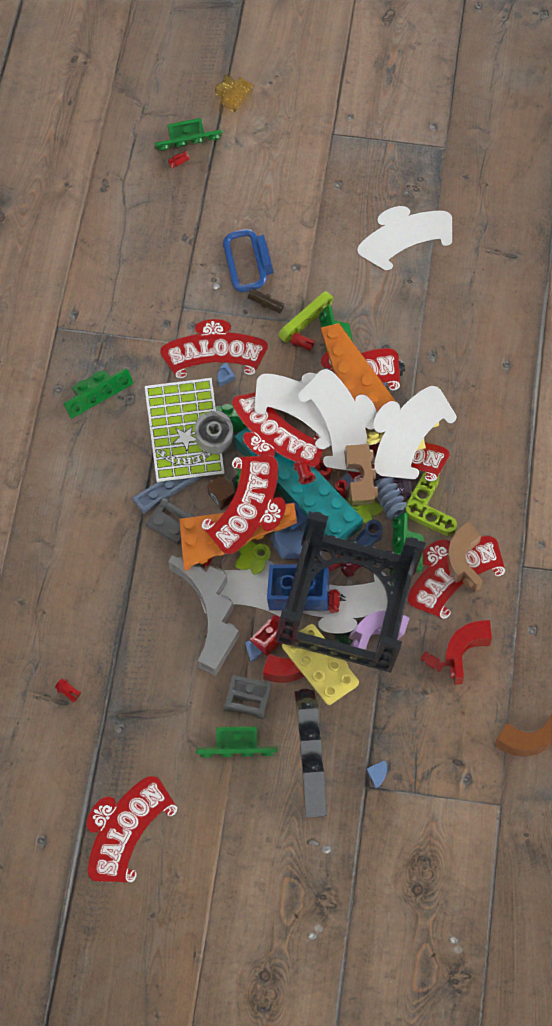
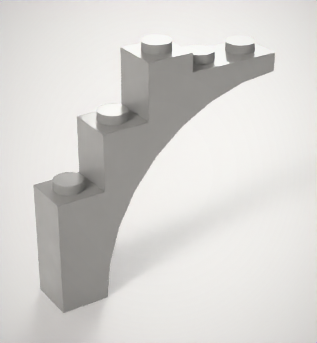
[168,555,239,676]

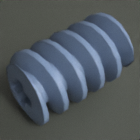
[373,477,407,520]

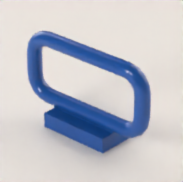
[223,229,274,292]

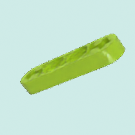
[278,291,334,343]

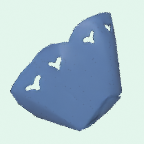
[270,522,321,559]

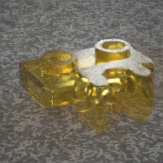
[215,75,254,112]

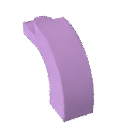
[349,611,410,650]

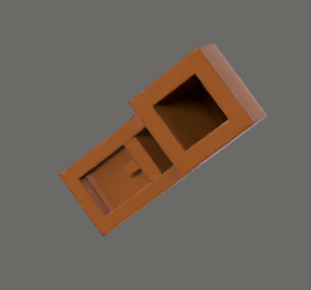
[495,714,552,756]

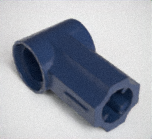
[354,520,382,546]

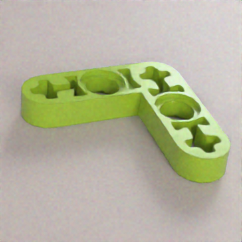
[405,472,457,536]

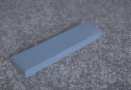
[132,476,204,515]

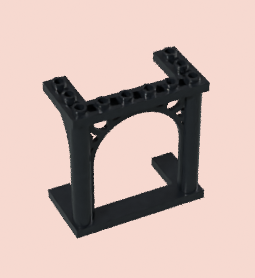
[275,511,426,673]

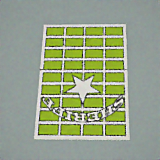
[145,378,224,482]

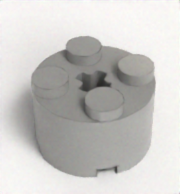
[195,411,233,455]

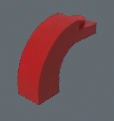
[444,620,492,685]
[263,654,304,683]

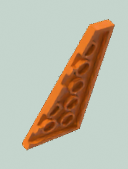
[320,323,401,430]
[179,503,297,571]

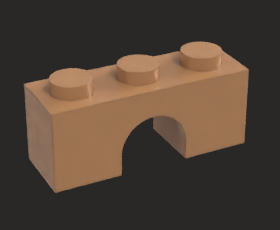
[344,444,378,506]

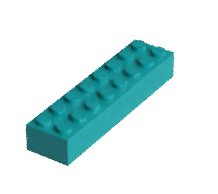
[235,427,363,541]

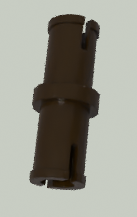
[247,288,285,314]

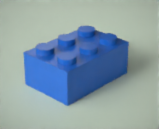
[267,564,330,611]

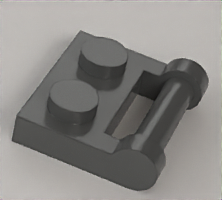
[146,498,196,545]
[224,675,272,719]

